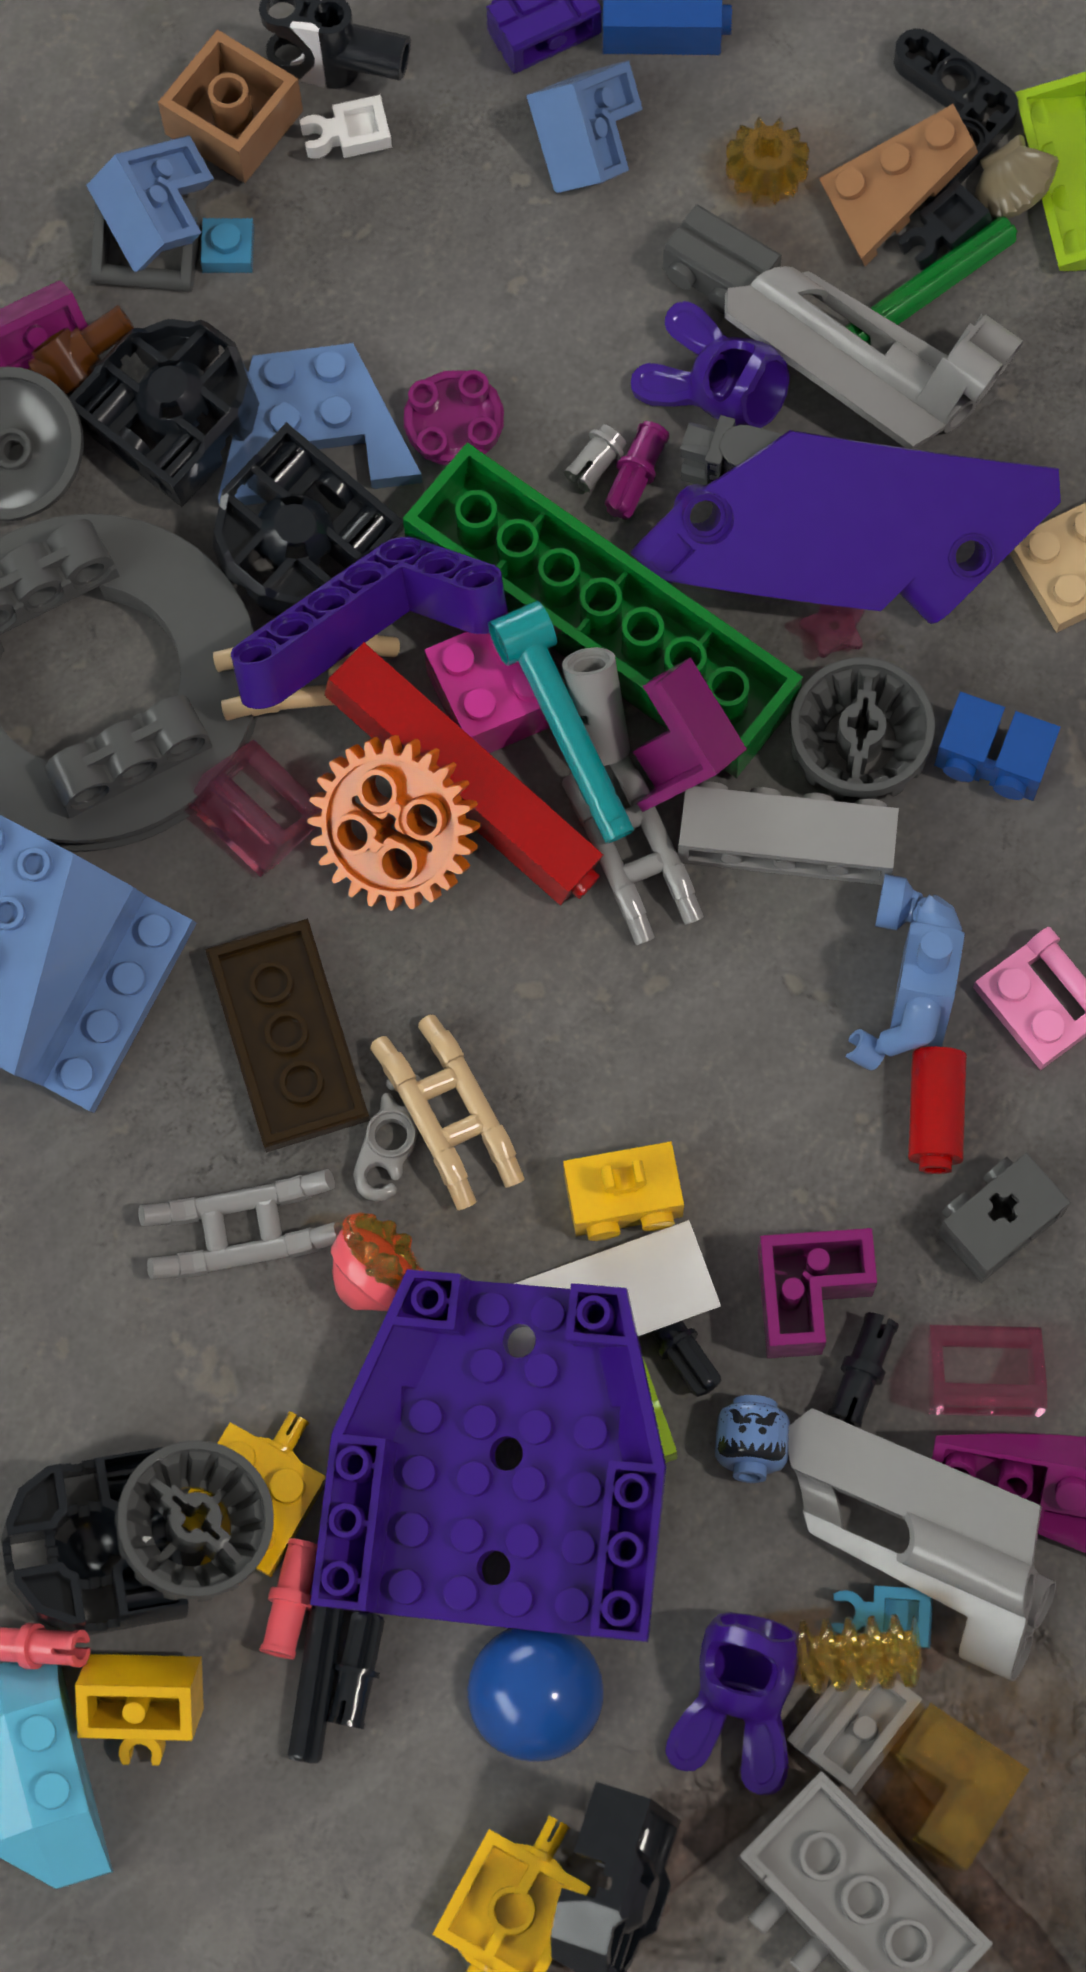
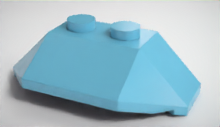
[0,1662,113,1889]

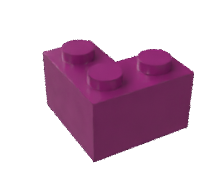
[757,1228,877,1359]

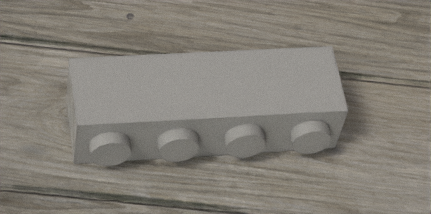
[678,781,899,885]

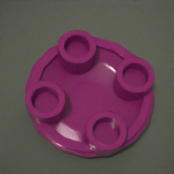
[404,370,504,465]

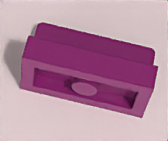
[0,280,88,369]

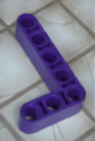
[231,537,508,709]

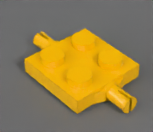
[182,1411,325,1578]
[432,1815,591,1972]

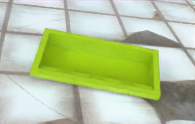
[1015,71,1086,271]

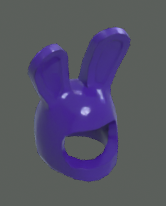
[630,301,790,428]
[665,1612,802,1796]

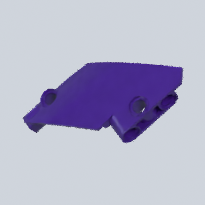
[630,430,1061,624]

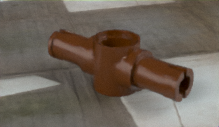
[28,305,135,394]

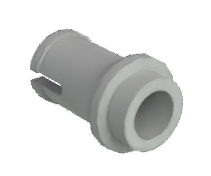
[564,424,626,493]

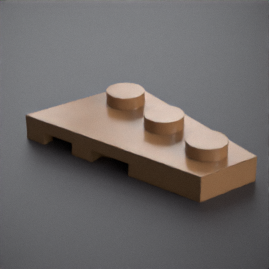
[819,104,978,266]

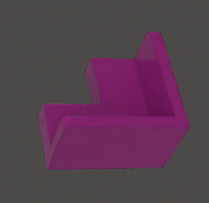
[633,658,747,812]

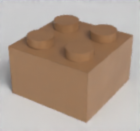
[158,30,303,183]

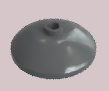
[0,367,84,521]

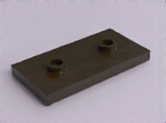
[205,918,370,1153]

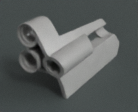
[725,266,1024,449]
[788,1408,1056,1681]

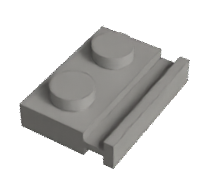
[787,1650,926,1796]

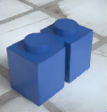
[934,691,1061,801]

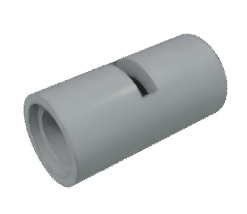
[562,647,630,766]

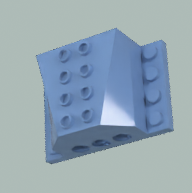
[0,815,197,1113]

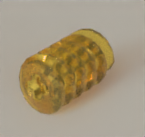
[797,1614,922,1694]

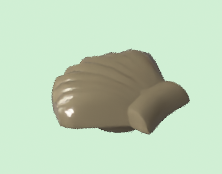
[974,134,1059,219]

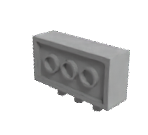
[737,1771,993,1972]

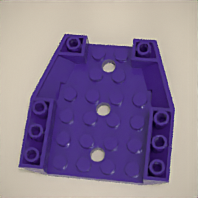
[310,1269,666,1642]

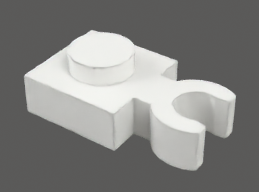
[300,95,392,159]

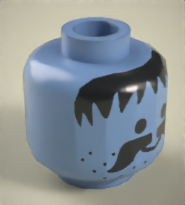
[715,1395,790,1483]

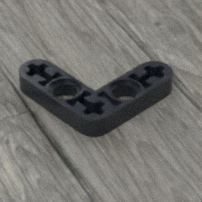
[894,28,1018,203]

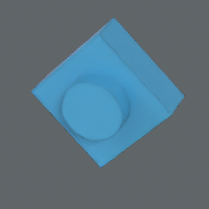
[201,218,255,273]

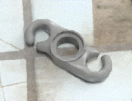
[353,1074,429,1202]

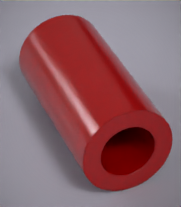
[908,1046,967,1174]

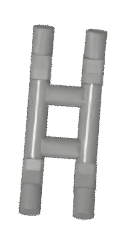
[562,755,704,945]
[138,1169,342,1279]

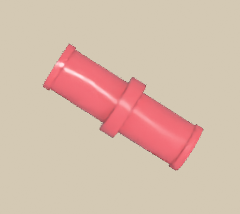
[260,1538,318,1660]
[0,1623,91,1669]

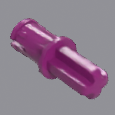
[605,421,670,520]

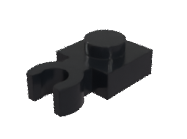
[898,180,992,271]

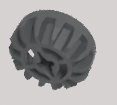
[789,657,935,801]
[115,1441,274,1602]

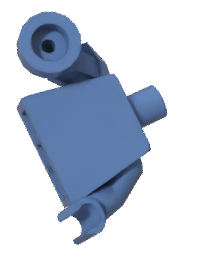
[846,874,965,1070]

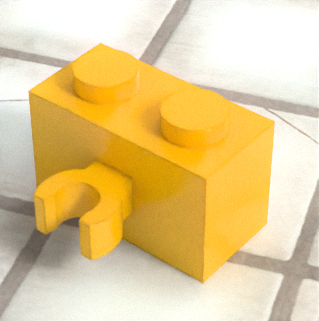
[563,1141,684,1241]
[75,1654,204,1766]

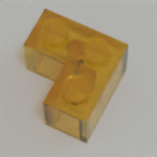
[894,1703,1030,1872]

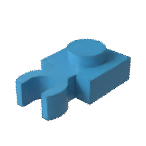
[832,1585,933,1649]

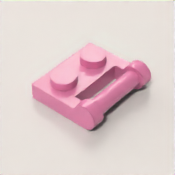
[973,927,1086,1070]

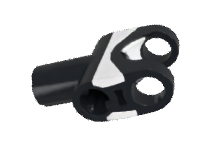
[259,0,411,89]

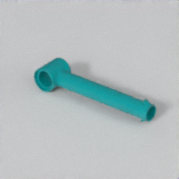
[488,601,634,844]

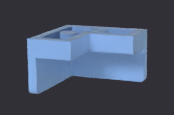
[526,61,643,193]
[86,135,214,272]

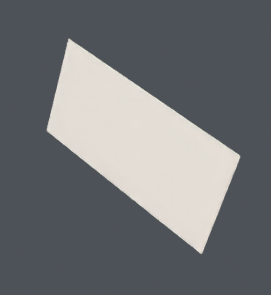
[508,1220,721,1358]

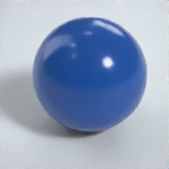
[467,1628,604,1762]

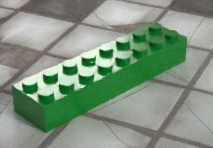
[403,442,803,779]

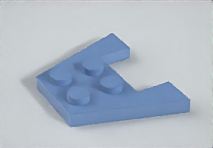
[218,343,423,505]

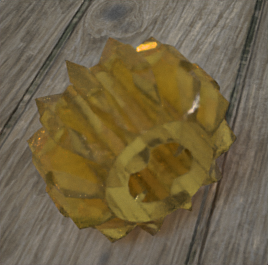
[725,116,810,206]

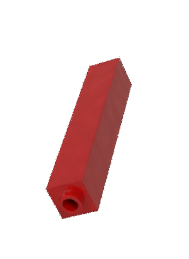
[324,642,603,906]

